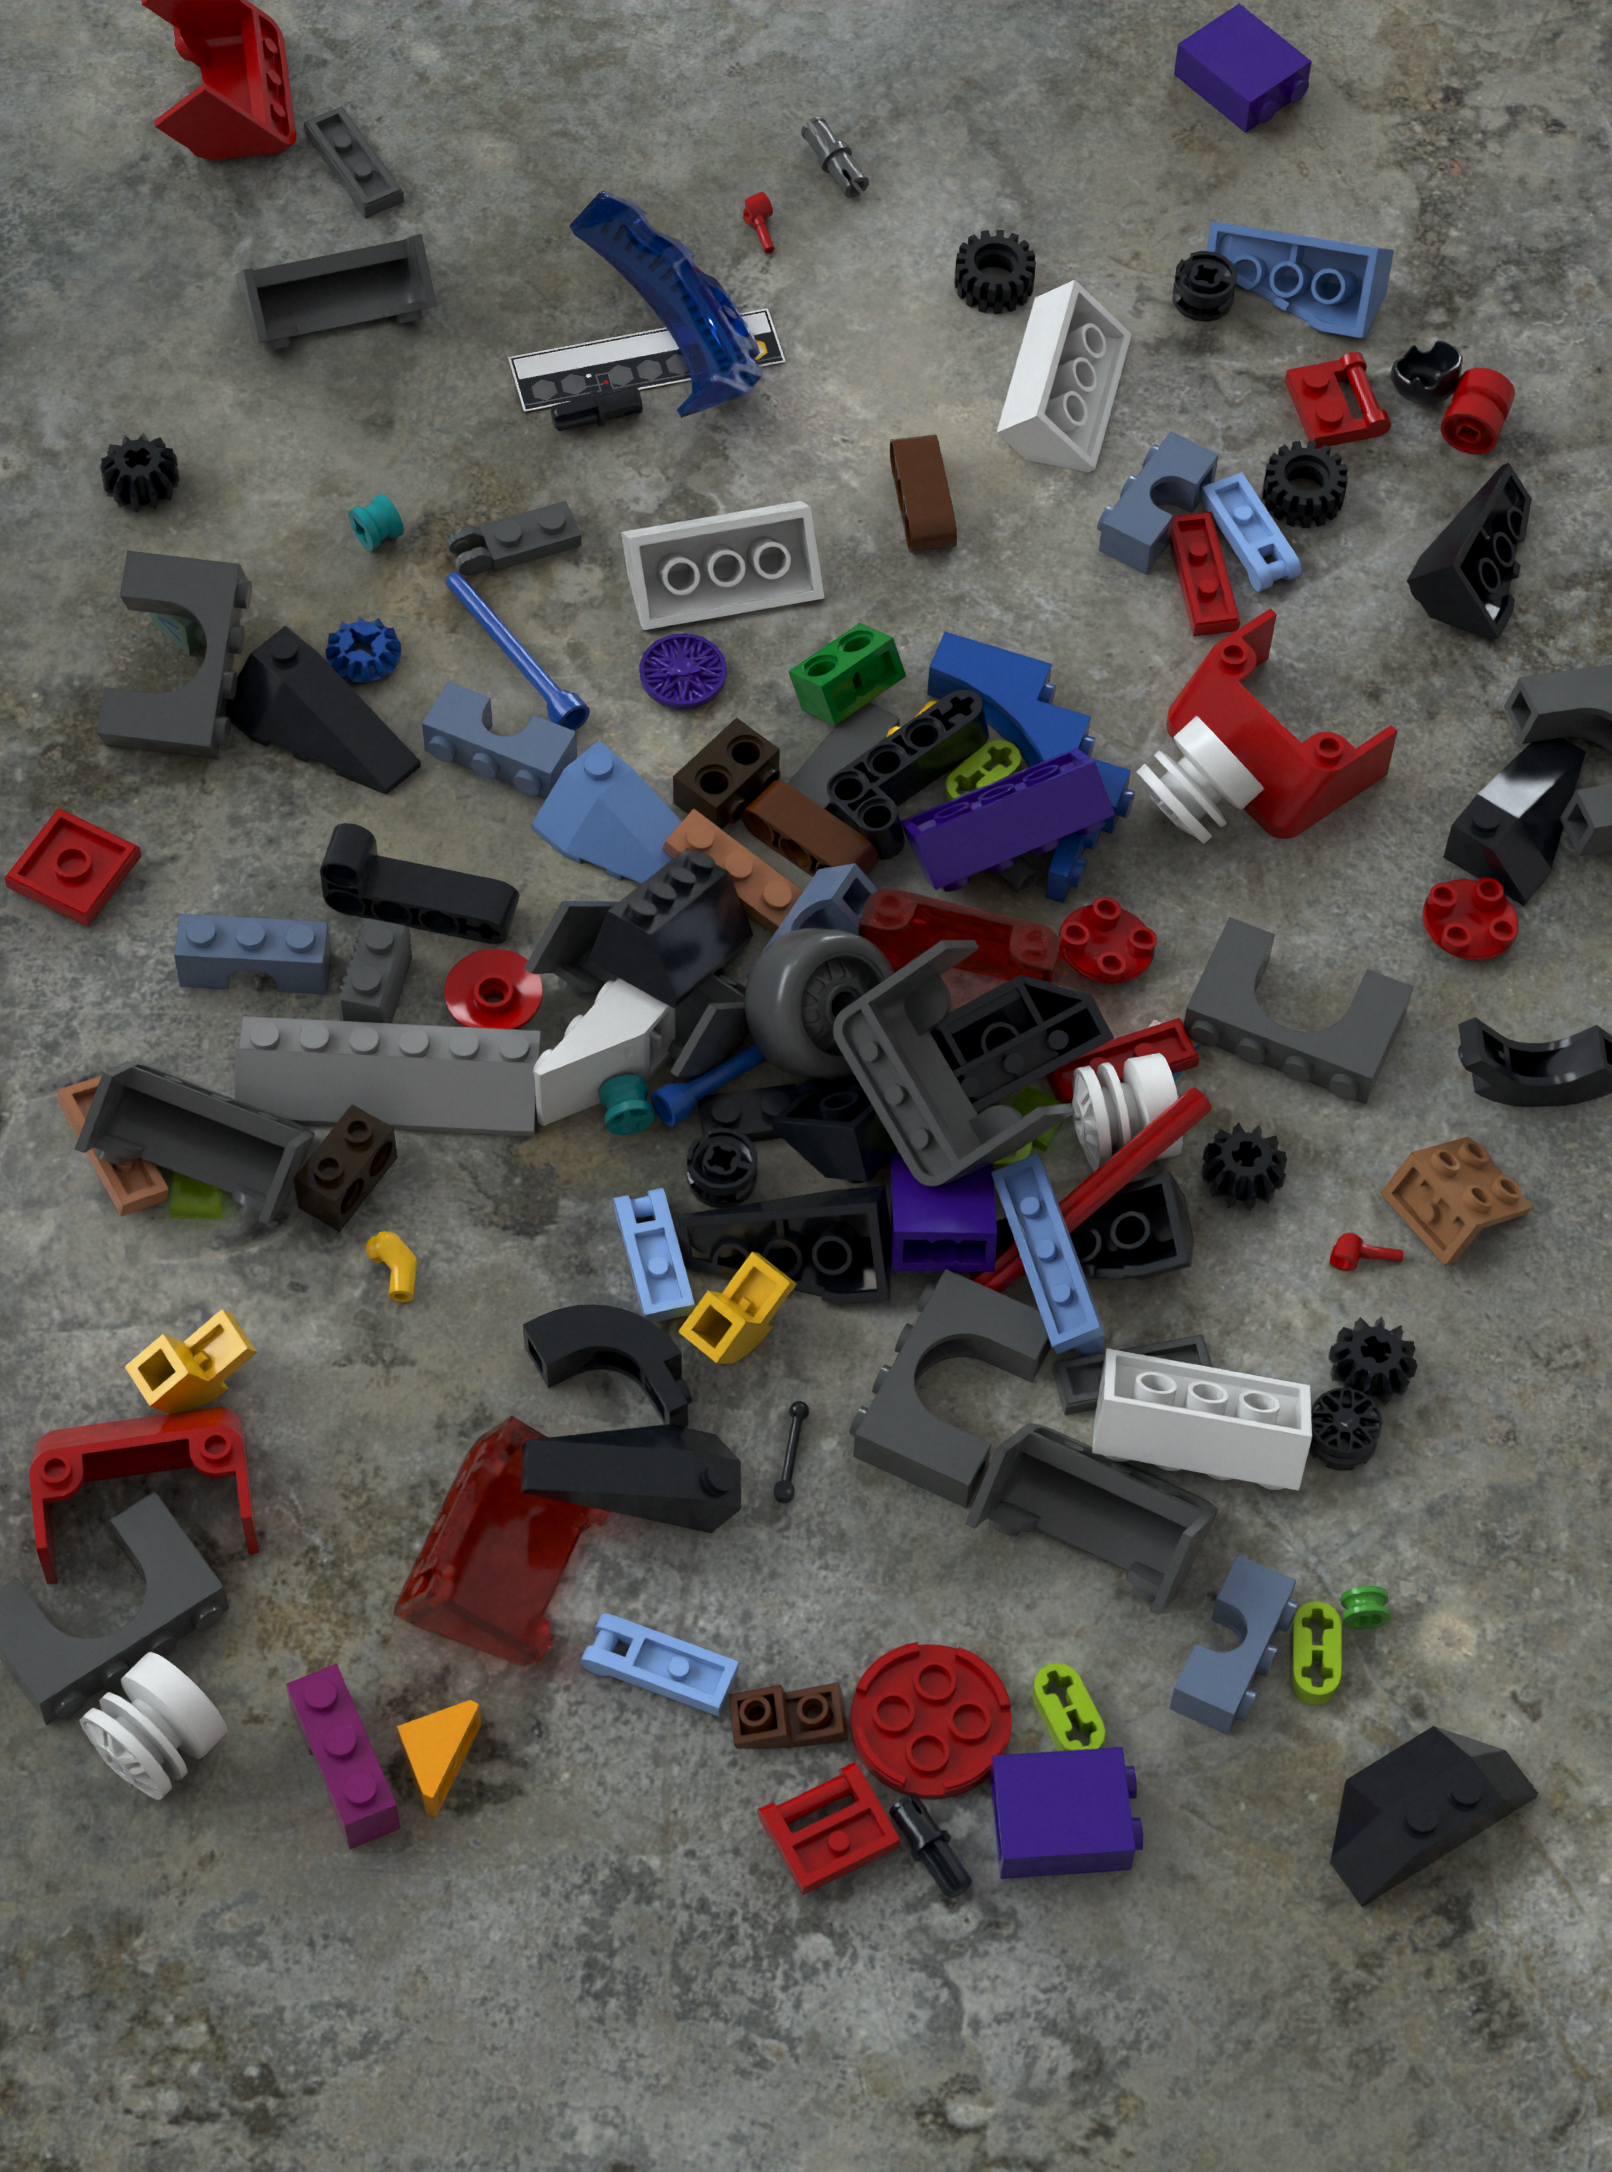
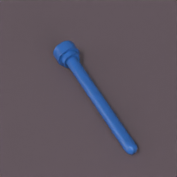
[446,572,590,731]
[651,1044,767,1127]

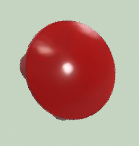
[1422,878,1519,961]
[1059,897,1157,984]

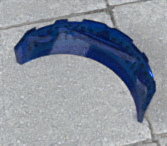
[570,190,763,418]

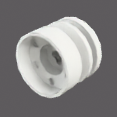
[1136,716,1264,845]
[1072,1053,1183,1172]
[80,1652,228,1800]

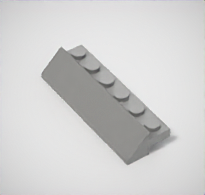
[235,1016,541,1137]

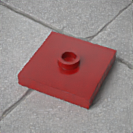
[4,808,141,927]

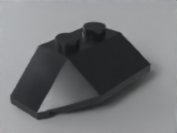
[930,974,1114,1112]
[1330,1726,1538,1907]

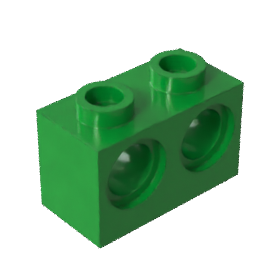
[788,623,906,725]

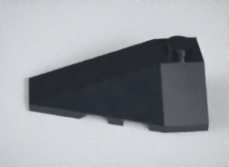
[1407,463,1532,641]

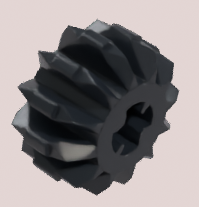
[100,432,180,512]
[1201,1122,1287,1211]
[1328,1316,1417,1406]

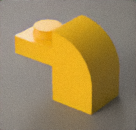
[678,1252,797,1365]
[125,1309,257,1413]

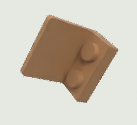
[1380,1137,1532,1266]

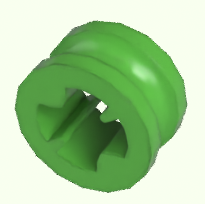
[1340,1586,1391,1630]

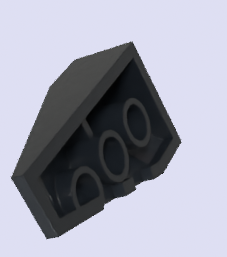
[225,626,421,795]
[1443,738,1586,906]
[771,1076,898,1184]
[996,1171,1194,1280]
[676,1186,891,1304]
[521,1424,741,1533]

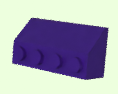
[901,747,1115,892]

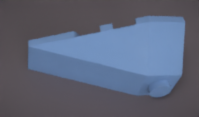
[1206,221,1394,338]
[531,741,682,884]

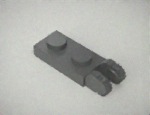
[445,501,582,576]

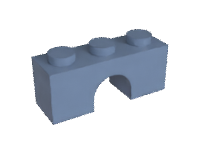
[1097,431,1219,575]
[422,681,577,799]
[746,863,884,978]
[174,914,332,995]
[1169,1555,1299,1735]

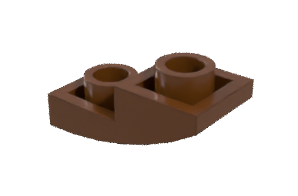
[729,1682,848,1749]

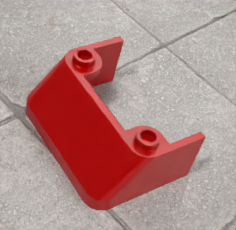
[141,0,296,161]
[1166,608,1398,839]
[29,1407,259,1584]

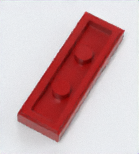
[1169,512,1240,636]
[1045,1018,1199,1105]

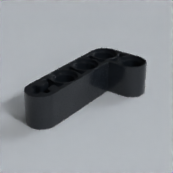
[827,690,989,860]
[320,823,520,944]

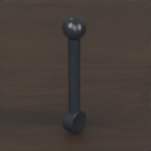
[774,1401,809,1503]

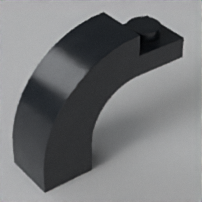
[1458,1017,1612,1107]
[523,1304,692,1427]

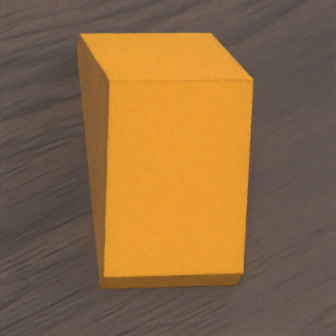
[397,1700,482,1818]

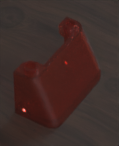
[858,888,1064,985]
[393,1416,611,1667]

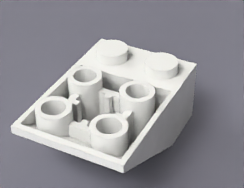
[533,978,675,1126]

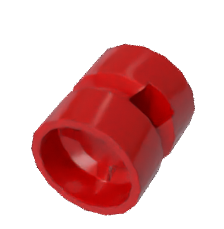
[1440,368,1515,454]

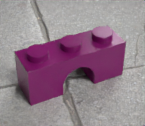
[286,1664,400,1850]

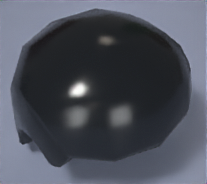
[1391,341,1463,404]

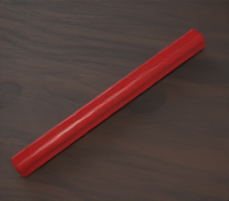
[970,1087,1212,1293]

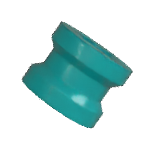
[348,494,404,551]
[598,1075,655,1135]

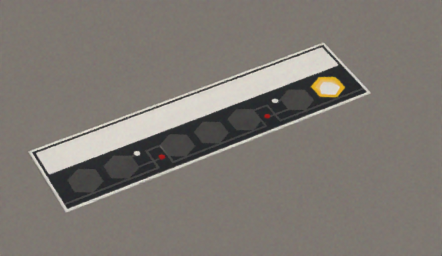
[508,308,786,412]

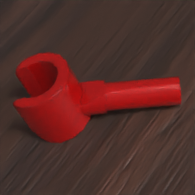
[743,192,775,253]
[1329,1233,1404,1271]

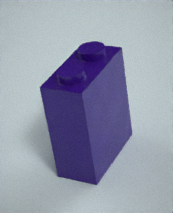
[1174,3,1312,133]
[889,1153,997,1272]
[989,1747,1143,1879]

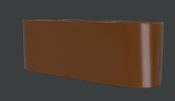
[890,434,957,552]
[741,780,880,877]

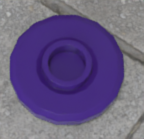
[639,633,727,709]

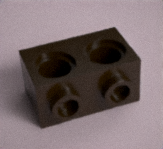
[673,718,780,829]
[293,1104,398,1232]

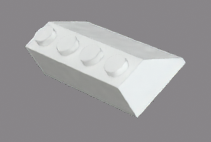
[996,280,1132,473]
[621,501,825,630]
[1092,1348,1312,1491]

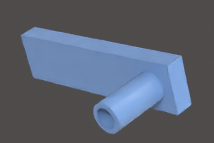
[991,1153,1105,1357]

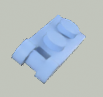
[1200,472,1302,592]
[613,1188,695,1323]
[579,1613,739,1717]

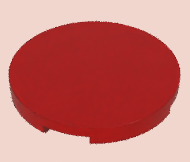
[850,1642,1012,1799]

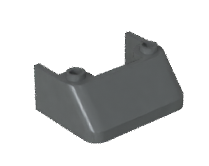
[236,234,437,351]
[524,901,749,1078]
[833,940,1075,1186]
[75,1061,315,1224]
[965,1423,1218,1615]

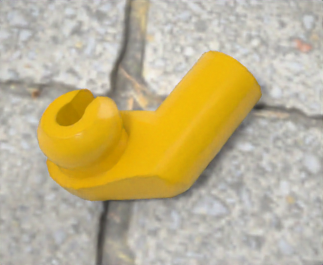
[365,1231,417,1303]

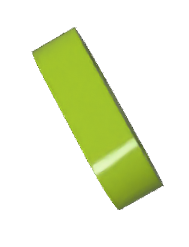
[945,739,1021,802]
[1290,1601,1342,1705]
[1032,1663,1106,1751]

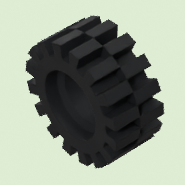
[954,230,1036,314]
[1262,441,1348,528]

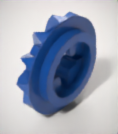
[325,616,401,683]

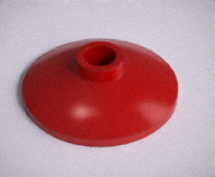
[444,948,543,1030]

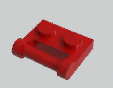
[1285,351,1391,449]
[757,1762,900,1895]

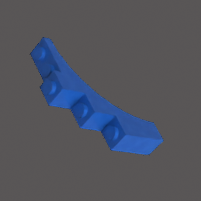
[927,631,1135,903]

